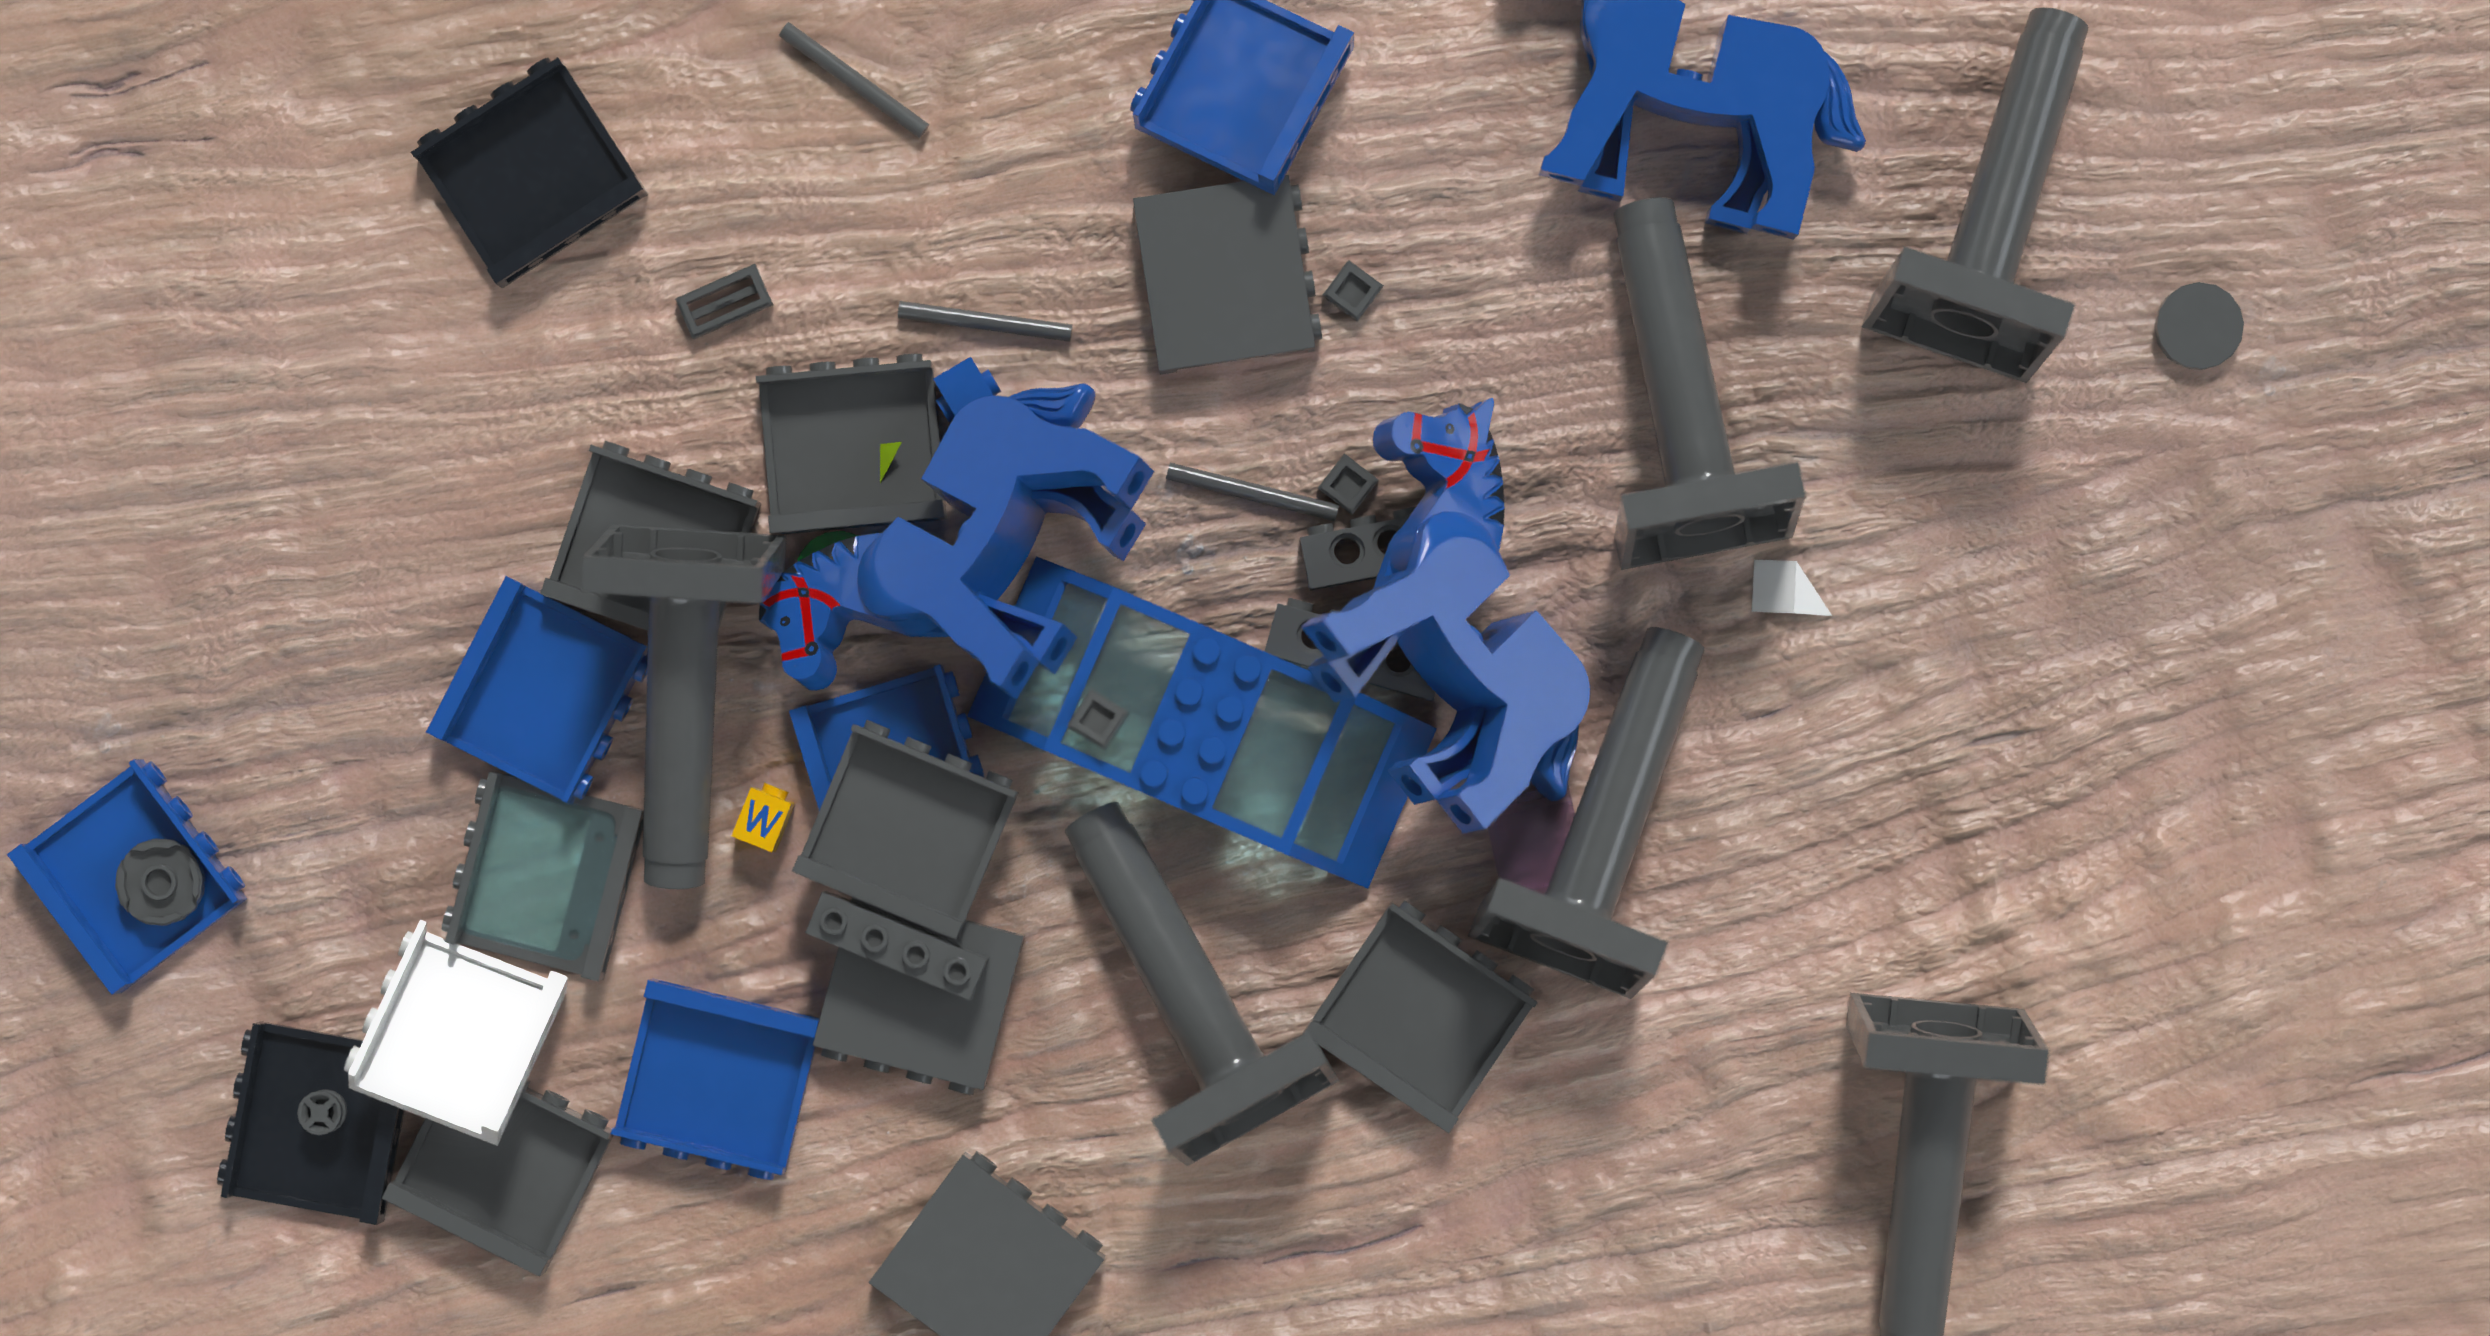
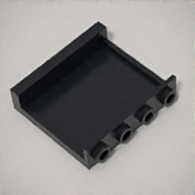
[411,57,648,289]
[217,1021,405,1225]

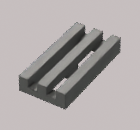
[675,264,774,340]

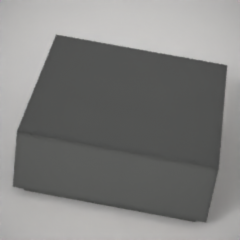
[1323,260,1384,322]
[1318,453,1379,515]
[1067,689,1129,751]

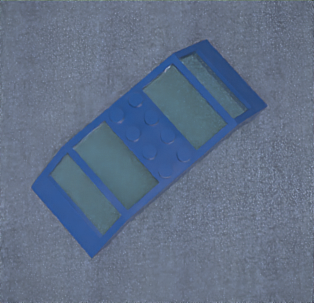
[967,556,1437,889]

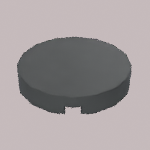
[2154,282,2244,370]
[115,838,206,926]

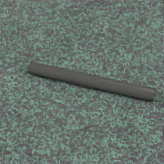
[779,22,929,138]
[898,301,1073,342]
[1166,462,1339,522]

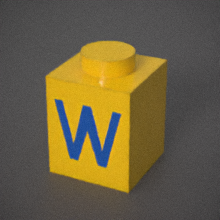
[731,782,796,853]

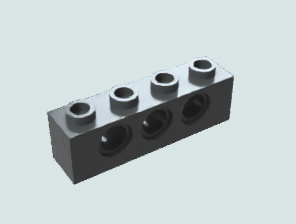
[1300,507,1416,591]
[1265,598,1436,701]
[805,891,990,1000]

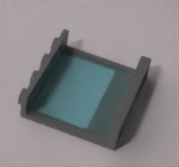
[442,772,644,981]

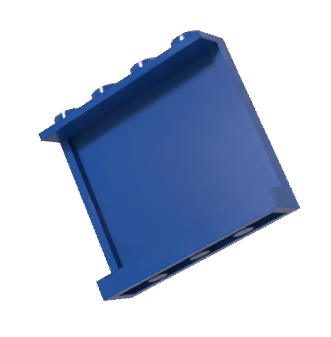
[1130,0,1354,196]
[426,576,648,805]
[789,664,985,811]
[7,759,247,995]
[610,978,820,1180]

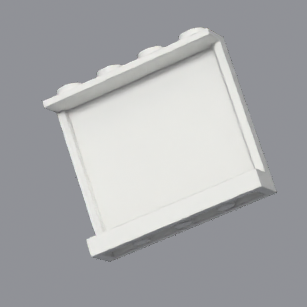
[344,920,568,1146]

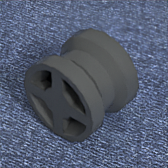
[297,1089,348,1135]

